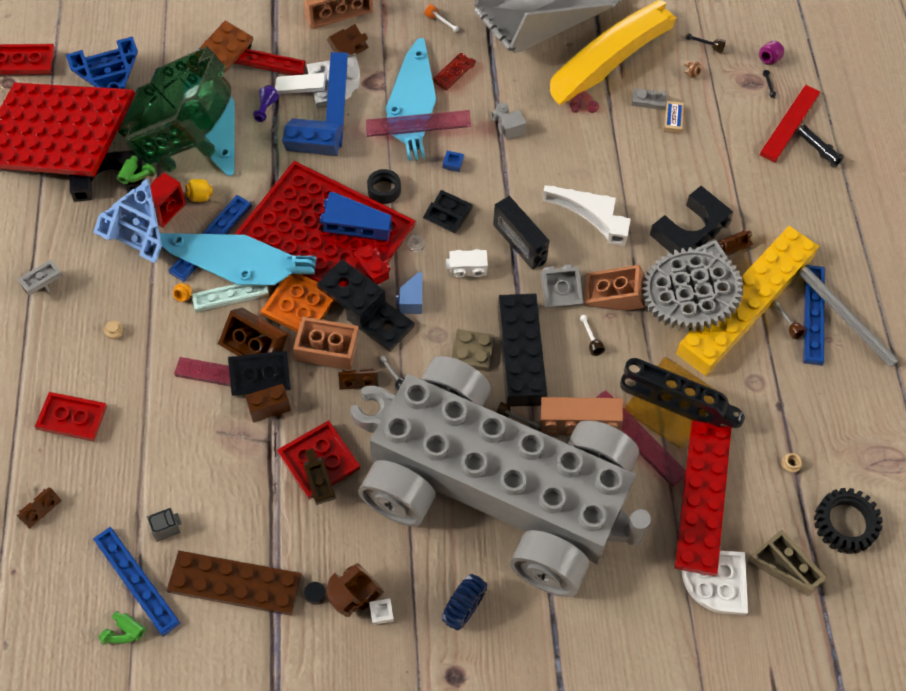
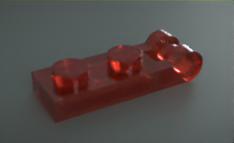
[433,52,476,91]

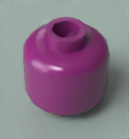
[759,40,784,65]

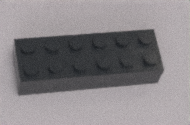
[498,293,547,407]

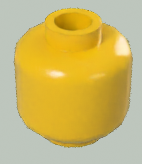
[185,179,213,202]

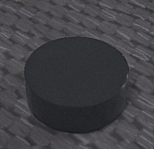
[304,582,326,605]

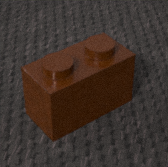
[245,384,291,423]

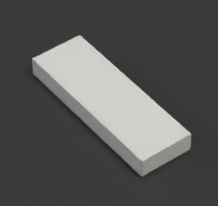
[275,73,327,94]

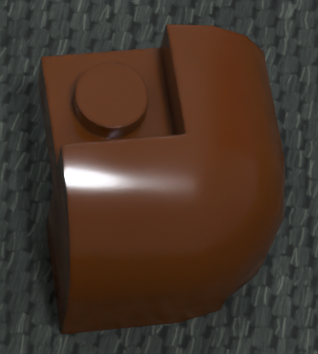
[327,24,369,57]
[327,563,384,617]

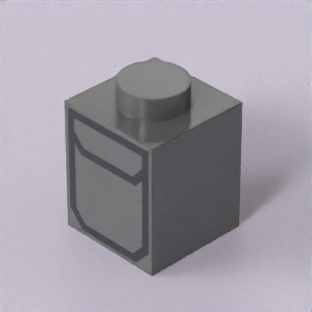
[147,507,182,542]

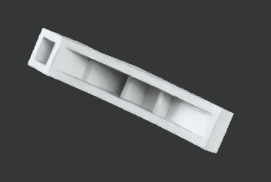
[542,185,630,246]

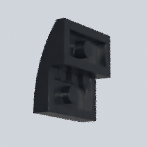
[423,190,473,233]

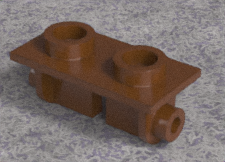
[717,229,753,256]
[338,368,378,390]
[16,487,62,529]

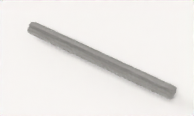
[799,267,898,367]

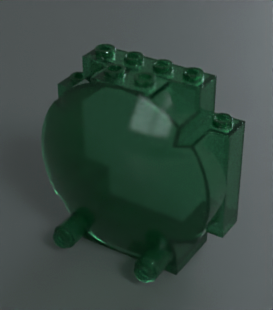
[118,46,231,172]

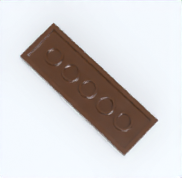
[167,550,302,616]

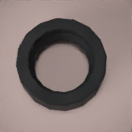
[367,169,401,204]

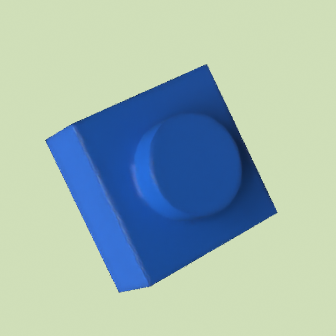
[442,150,464,172]

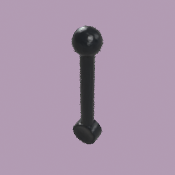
[763,70,776,98]

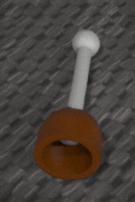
[772,300,806,339]

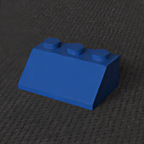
[282,118,343,156]

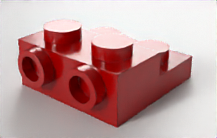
[345,244,390,285]

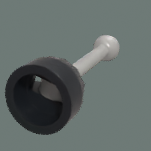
[380,356,405,391]

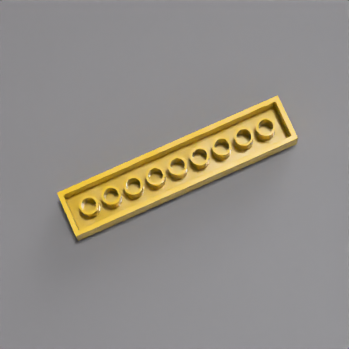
[676,226,819,376]

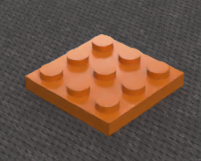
[261,274,335,333]

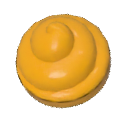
[172,283,192,302]

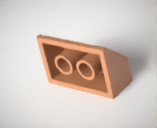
[293,317,359,370]

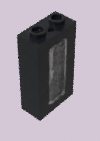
[493,195,550,270]

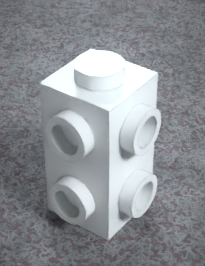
[446,249,488,278]

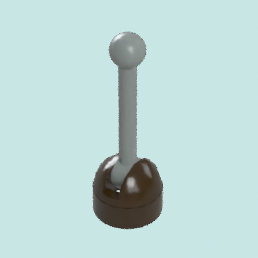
[496,402,541,430]

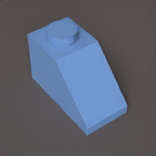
[396,272,422,314]

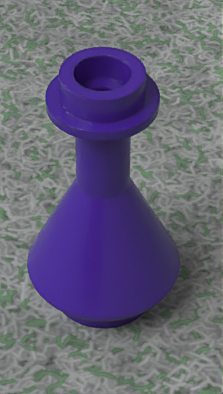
[253,85,279,122]

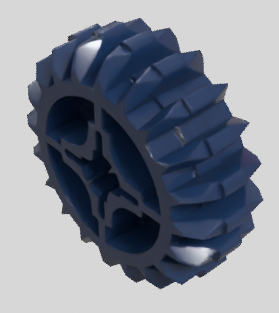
[442,574,487,631]

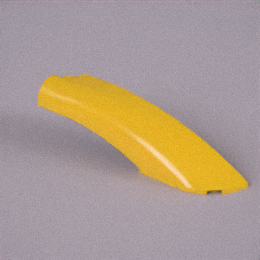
[550,0,677,105]

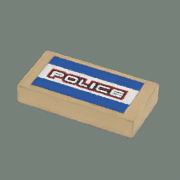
[664,101,684,133]

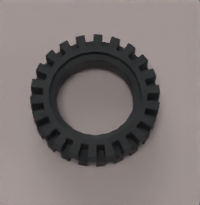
[814,488,883,554]

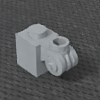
[491,103,526,140]

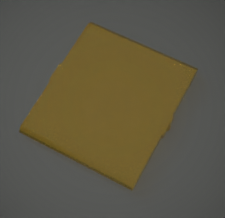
[623,357,717,449]

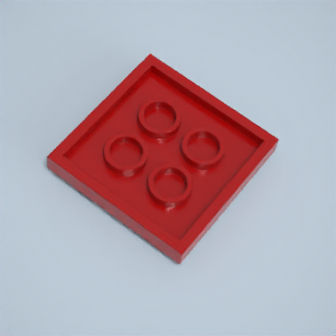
[277,420,360,500]

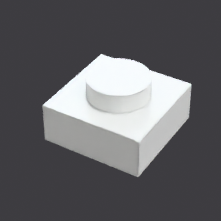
[369,598,394,625]

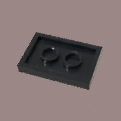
[228,351,291,396]

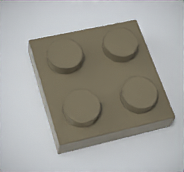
[452,329,495,371]

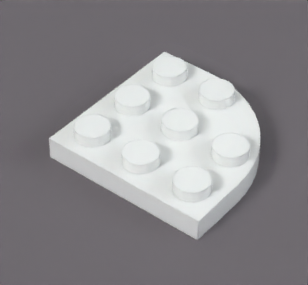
[306,56,360,107]
[682,551,748,616]

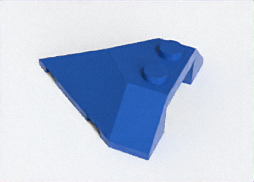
[66,36,138,89]

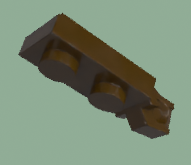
[304,448,336,505]

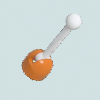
[424,4,459,33]

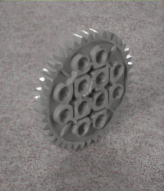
[642,247,743,332]

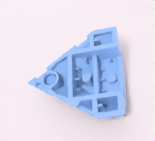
[93,179,162,263]

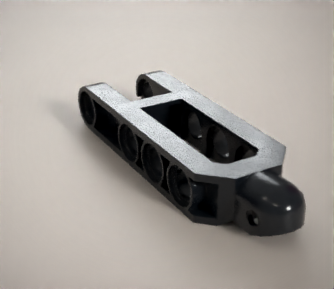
[620,358,745,429]

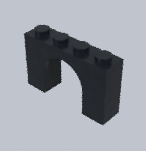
[69,149,146,202]
[650,186,733,255]

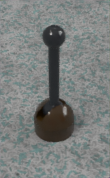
[686,33,726,53]

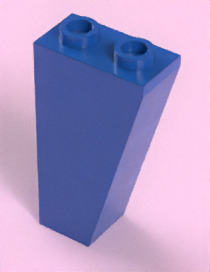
[320,192,392,241]

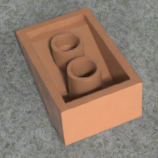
[584,265,645,310]

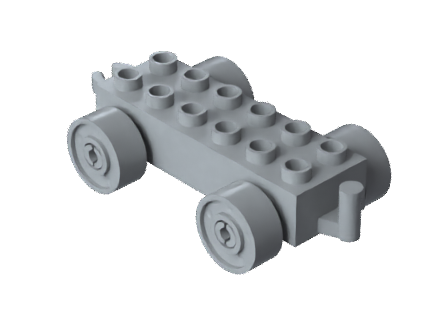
[350,356,651,597]

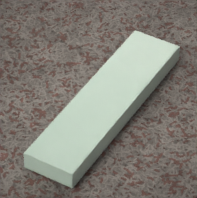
[191,284,269,313]

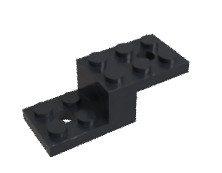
[317,259,415,352]

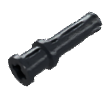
[797,125,844,168]

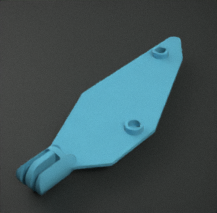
[386,38,436,161]
[183,48,235,176]
[160,233,317,286]

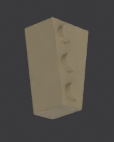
[748,530,827,596]

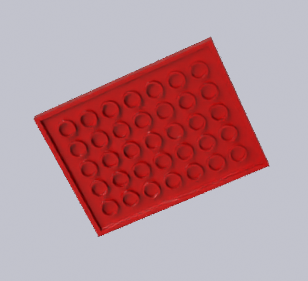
[0,82,136,177]
[234,161,416,287]

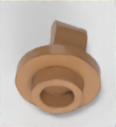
[684,60,702,78]

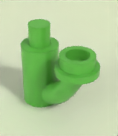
[117,156,155,184]
[99,611,146,645]

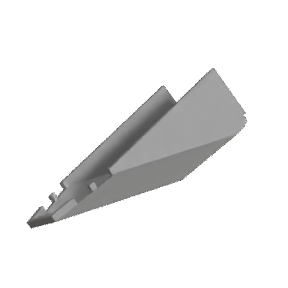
[474,0,623,53]

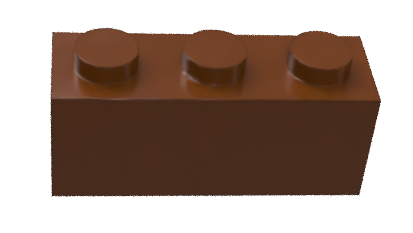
[218,307,288,356]

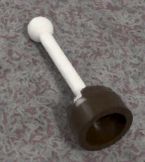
[580,315,605,356]

